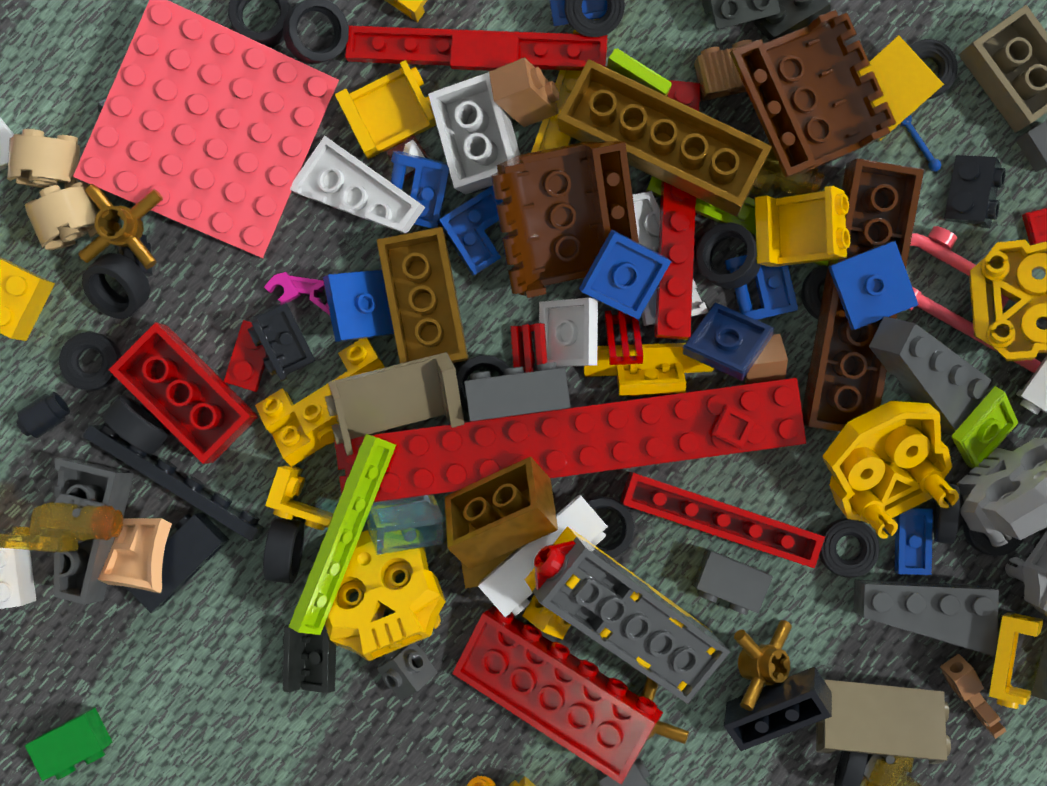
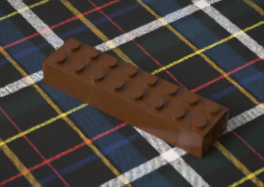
[802,158,924,432]

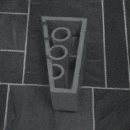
[869,316,991,436]
[54,458,134,605]
[853,579,999,656]

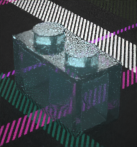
[368,494,443,555]

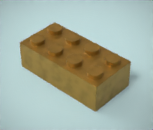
[377,227,469,364]

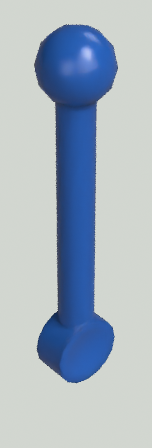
[900,115,941,172]

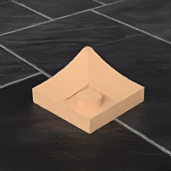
[98,518,172,593]

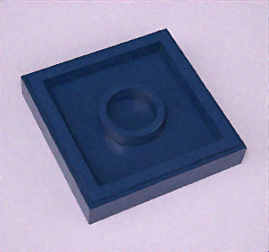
[683,302,774,381]

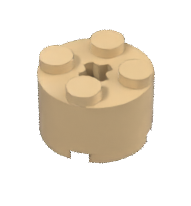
[7,129,80,189]
[24,181,100,250]

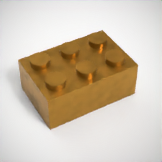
[445,456,558,570]

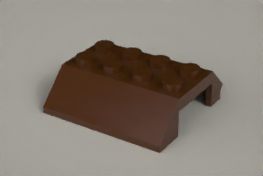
[730,10,896,178]
[491,141,639,298]

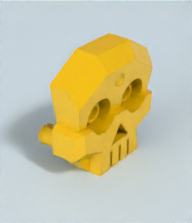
[969,240,1047,361]
[822,401,959,539]
[325,525,446,661]

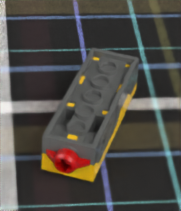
[524,526,730,704]

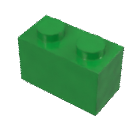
[24,708,113,781]

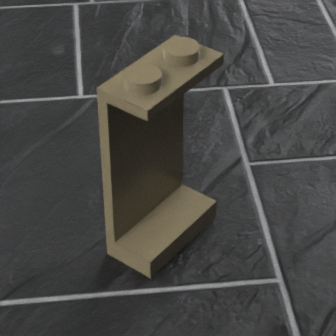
[325,352,464,456]
[816,680,951,764]

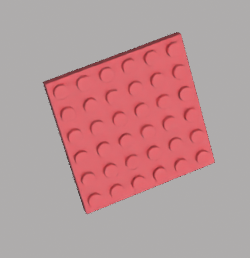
[73,0,339,259]

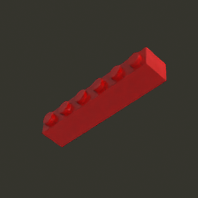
[620,472,825,569]

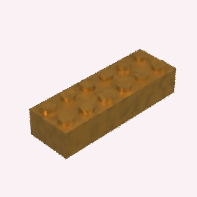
[557,59,772,217]

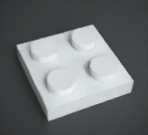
[539,298,598,367]

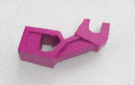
[264,272,330,316]

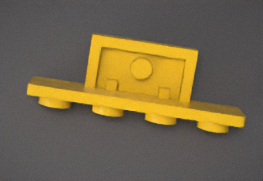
[584,343,714,396]

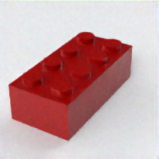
[109,322,259,464]

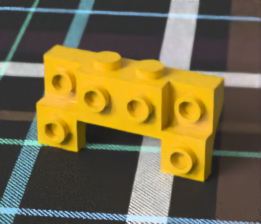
[255,338,385,467]

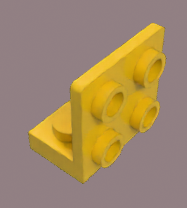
[265,465,333,530]

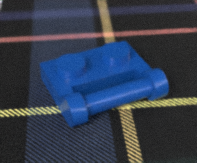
[390,151,449,229]
[725,255,799,320]

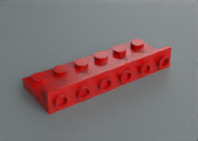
[452,606,663,785]

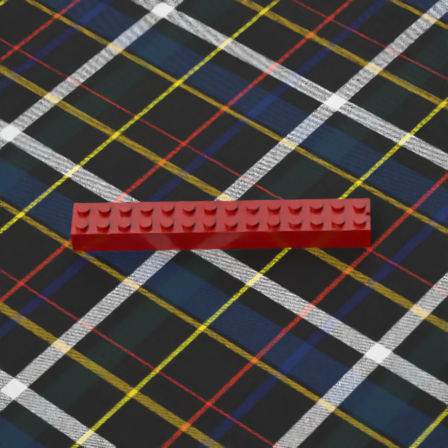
[334,378,807,502]

